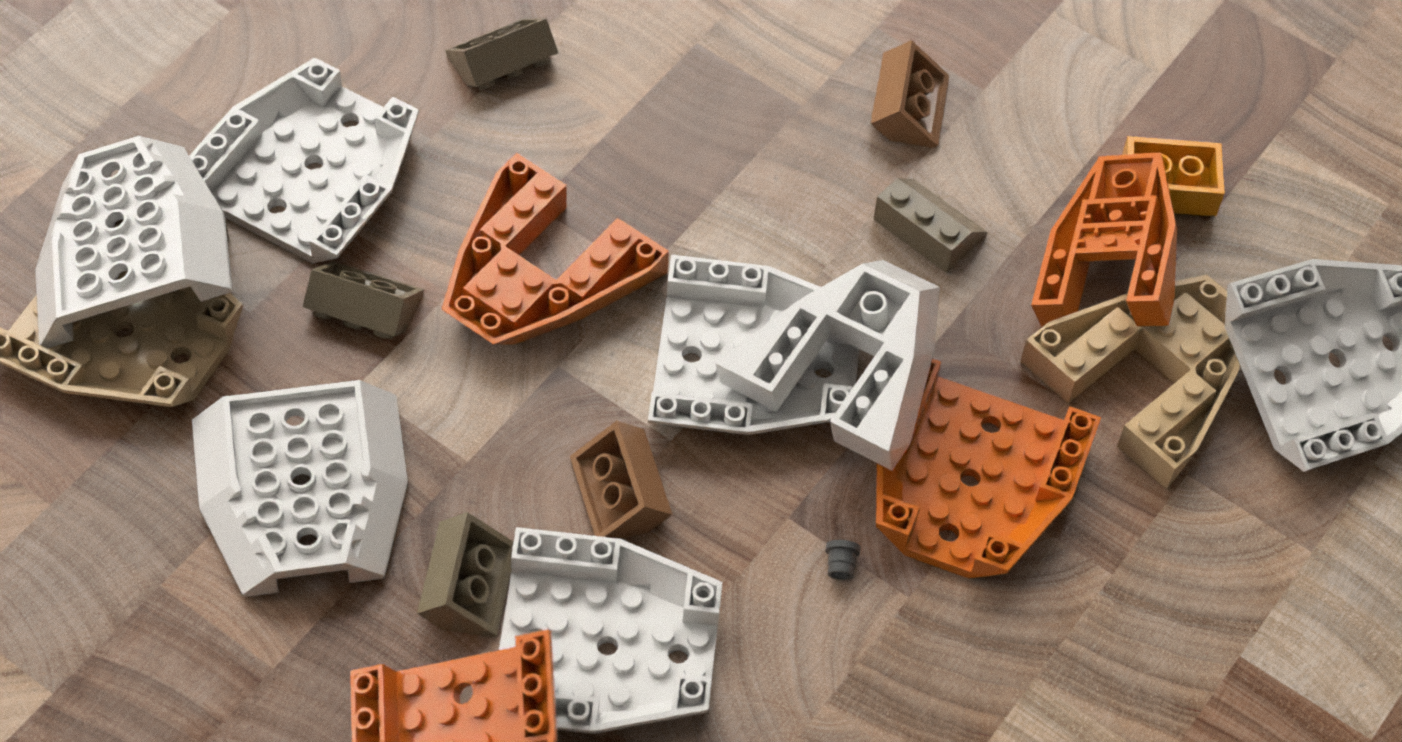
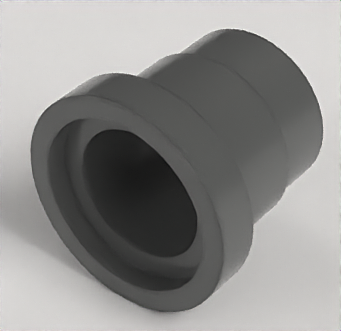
[825,540,861,580]

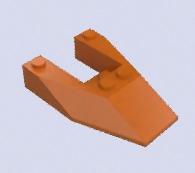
[1031,152,1177,327]

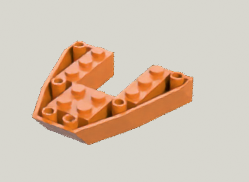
[441,153,669,345]

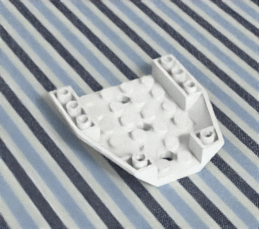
[189,58,419,263]
[35,136,233,348]
[648,255,859,435]
[1224,259,1402,472]
[192,380,408,597]
[499,527,722,734]

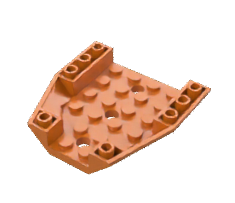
[876,359,1101,579]
[350,629,557,742]

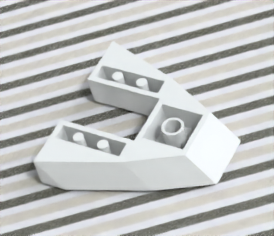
[715,260,940,471]

